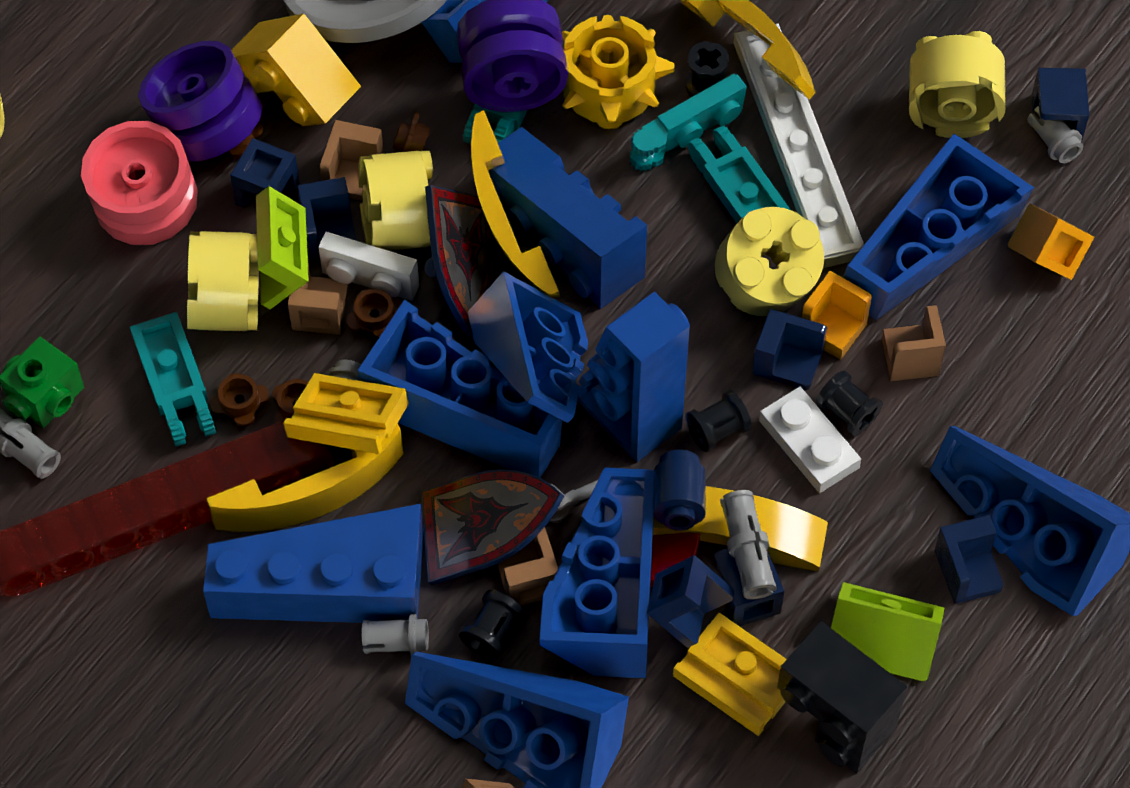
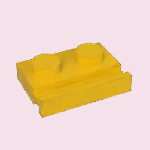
[283,373,409,454]
[673,613,787,736]

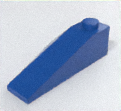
[468,271,588,423]
[930,426,1130,616]
[540,468,654,678]
[405,652,629,788]

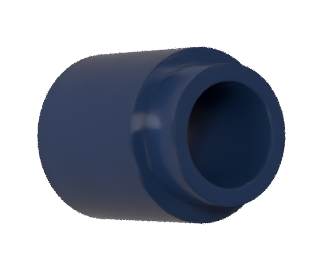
[654,450,706,531]

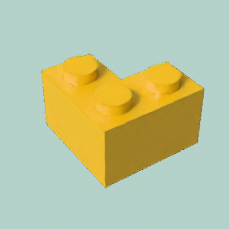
[231,14,361,126]

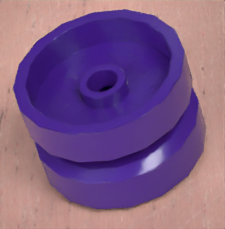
[456,0,568,112]
[138,41,263,162]

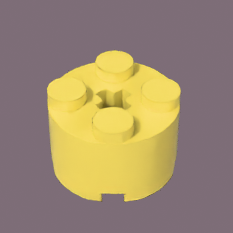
[909,31,1005,138]
[358,151,433,251]
[715,207,824,316]
[187,231,259,331]

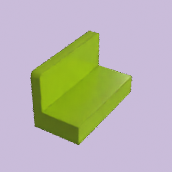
[256,186,309,309]
[831,582,945,681]

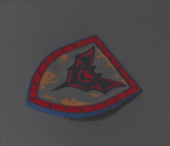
[425,185,495,337]
[421,469,564,585]

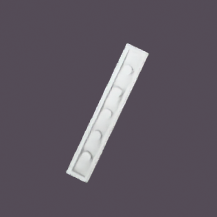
[733,23,864,268]

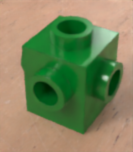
[0,336,85,429]

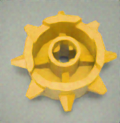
[562,15,674,129]

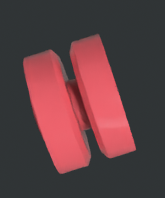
[81,121,198,245]

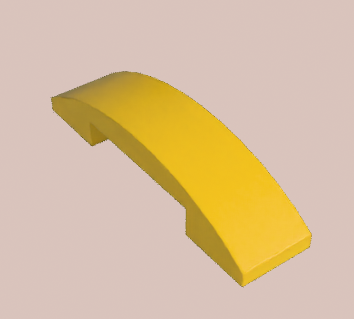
[679,0,815,100]
[471,110,560,299]
[207,423,403,532]
[653,486,828,572]

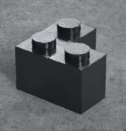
[777,621,907,774]

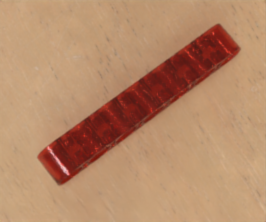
[0,418,335,596]

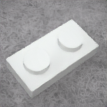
[318,232,419,301]
[759,386,861,494]

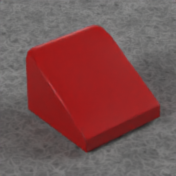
[650,532,700,587]

